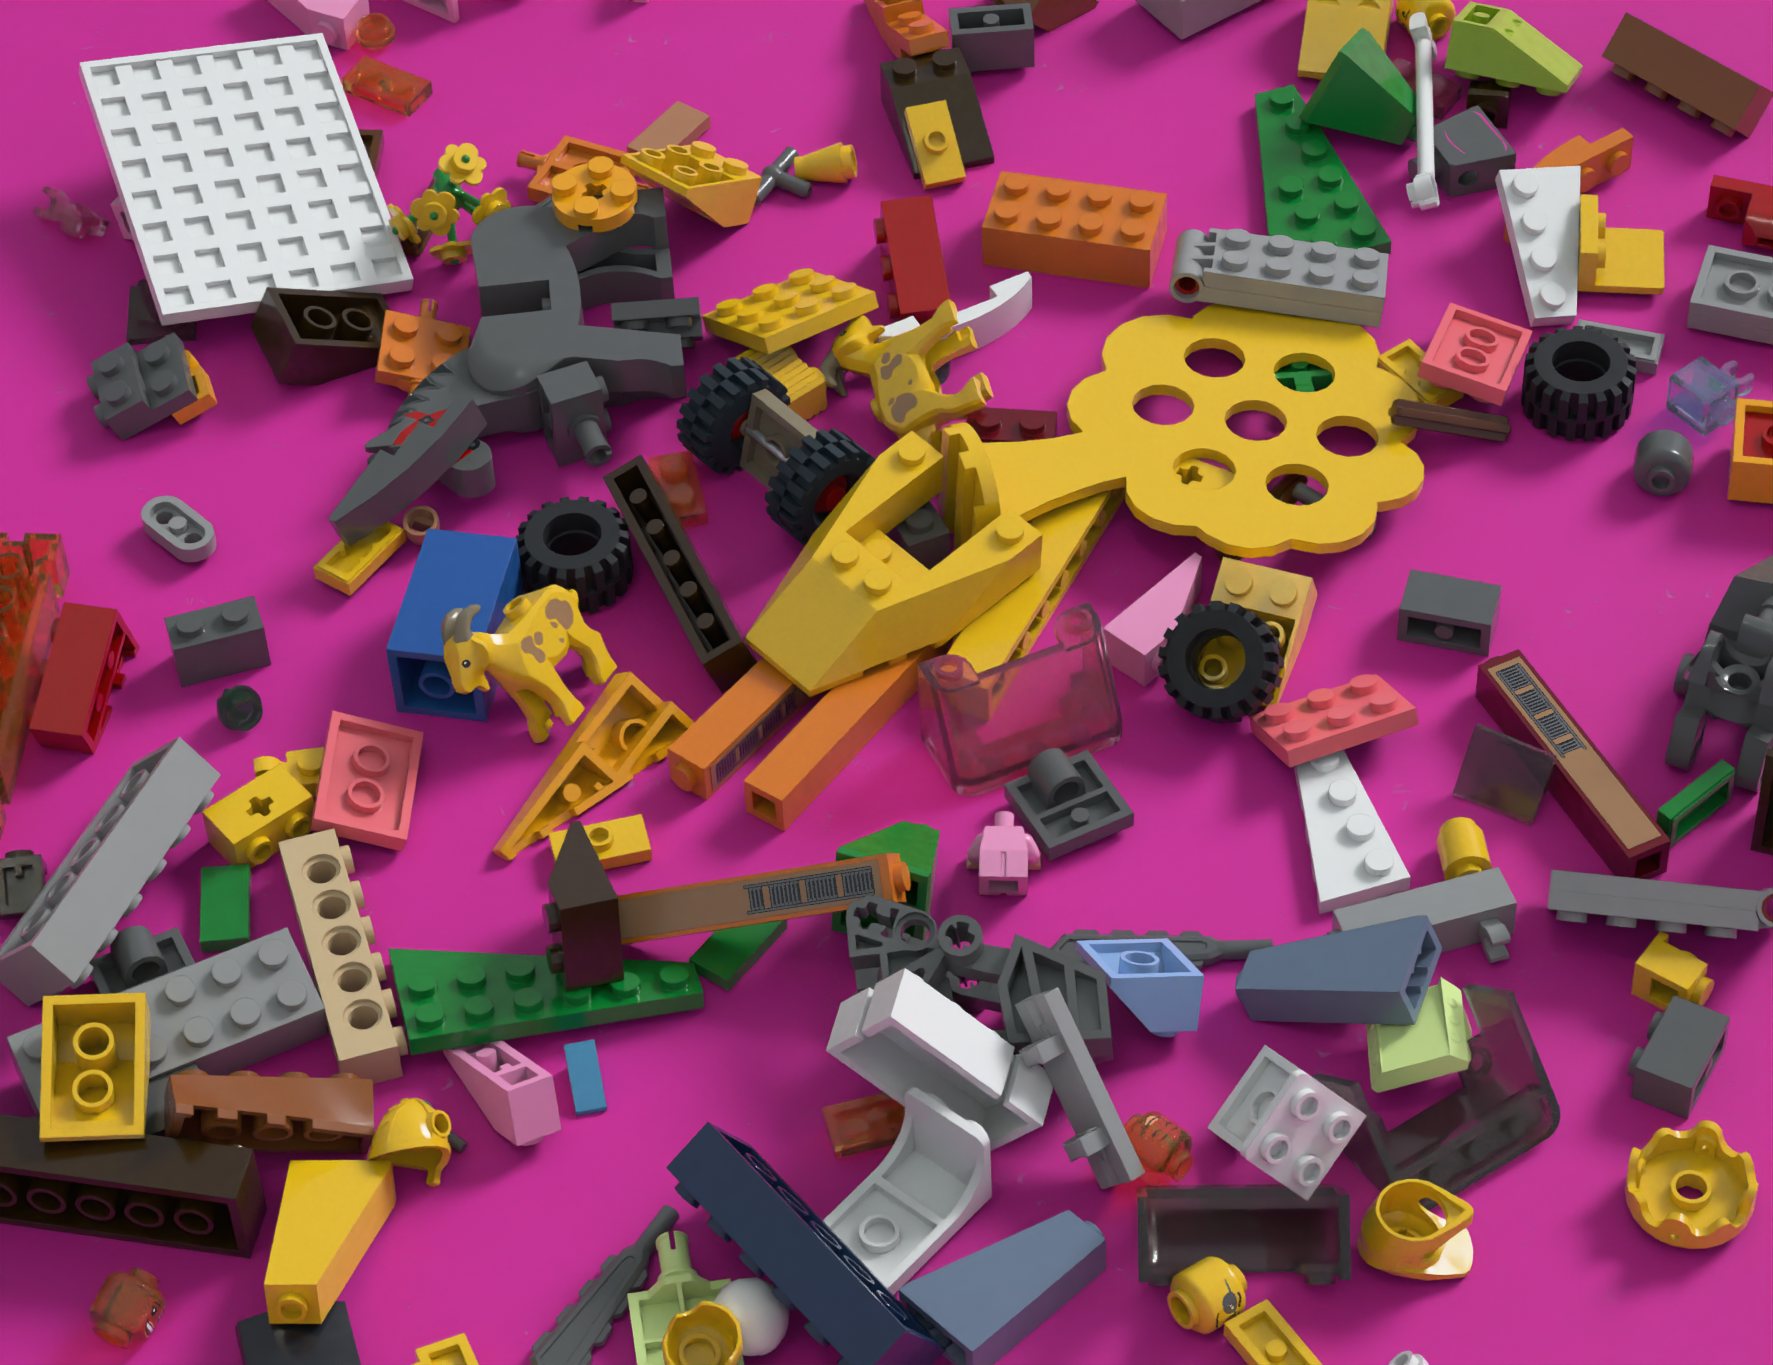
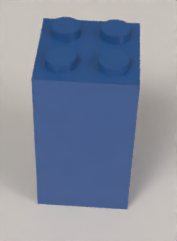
[386,528,525,722]

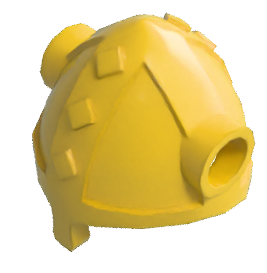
[367,1098,452,1187]

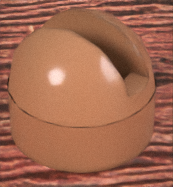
[403,505,440,545]

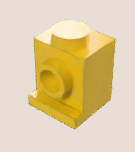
[1631,931,1714,1011]

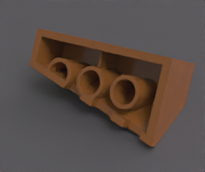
[1602,12,1773,138]
[164,1069,374,1154]

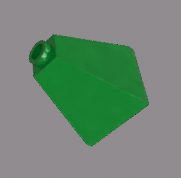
[1299,27,1417,145]
[831,821,940,941]

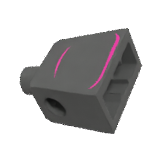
[1408,105,1516,197]

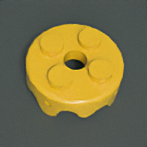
[1625,1120,1759,1249]

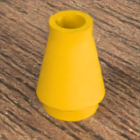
[794,142,857,183]

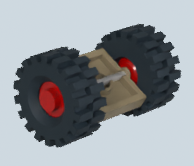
[676,357,875,546]

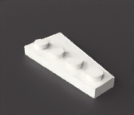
[1495,166,1581,327]
[1294,750,1411,914]

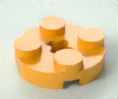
[551,156,638,232]

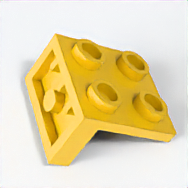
[1577,194,1665,295]

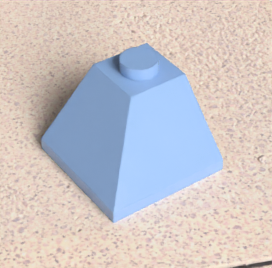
[1075,938,1204,1037]

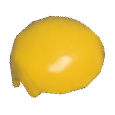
[661,1301,743,1365]

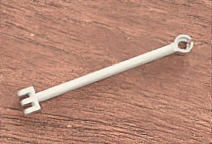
[1406,12,1440,211]

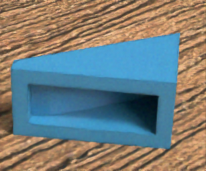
[564,1039,607,1116]

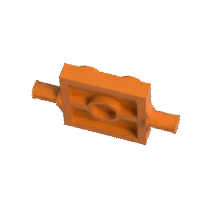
[517,135,651,202]
[374,298,471,396]

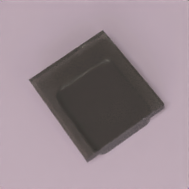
[126,279,197,345]
[1452,724,1557,826]

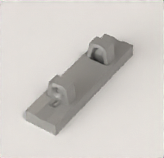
[1015,987,1145,1189]

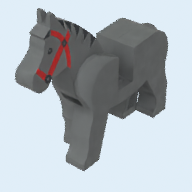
[365,187,687,498]

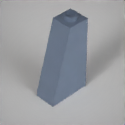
[1235,915,1443,1025]
[899,1210,1106,1365]

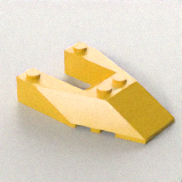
[745,430,1043,697]

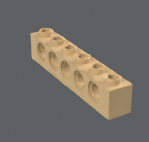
[278,828,408,1084]

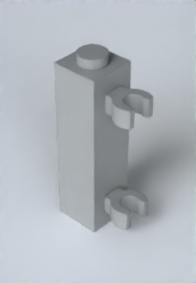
[1326,867,1517,963]

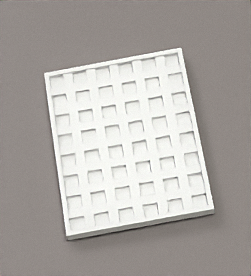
[79,33,414,326]

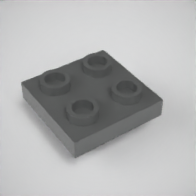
[1004,748,1134,861]
[89,926,195,994]

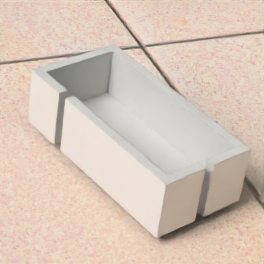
[826,968,1053,1151]

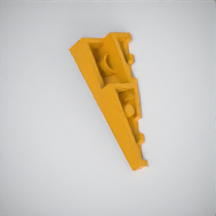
[492,671,694,861]

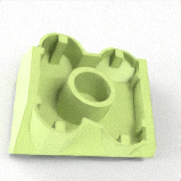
[1366,977,1472,1093]

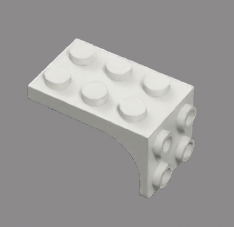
[1207,1045,1367,1201]
[823,1087,992,1295]

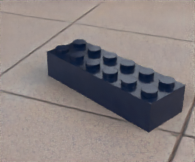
[666,1122,946,1365]

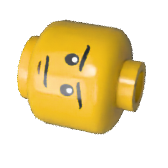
[1395,0,1456,41]

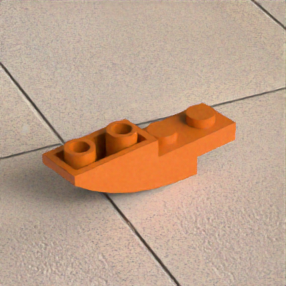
[864,0,950,59]
[1504,128,1634,244]

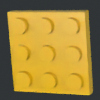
[702,268,879,354]

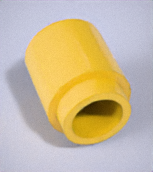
[1436,817,1492,881]

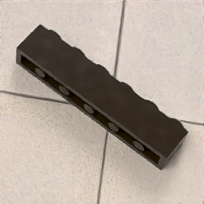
[602,455,758,693]

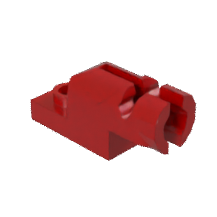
[1706,175,1773,250]

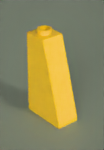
[264,1160,396,1324]

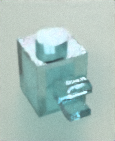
[1666,356,1755,436]

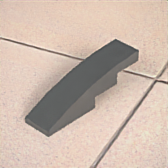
[328,393,488,546]

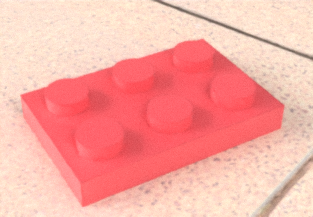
[1417,302,1533,406]
[1249,674,1419,768]
[310,710,424,852]

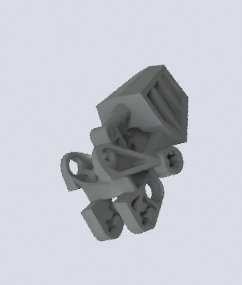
[1665,555,1773,792]
[846,895,1114,1069]

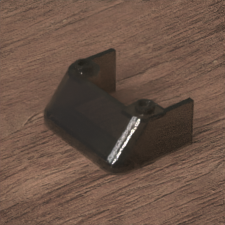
[1312,984,1560,1211]
[1135,1183,1351,1286]

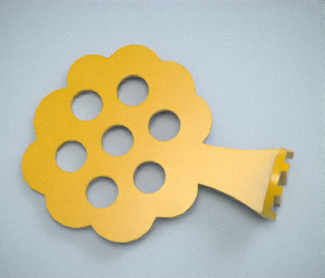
[928,304,1424,558]

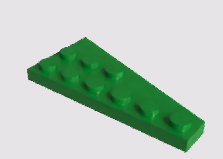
[1255,84,1391,254]
[388,948,704,1055]

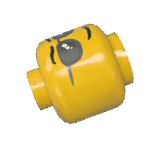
[1167,1256,1247,1334]

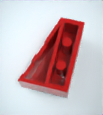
[873,195,951,325]
[27,602,140,754]

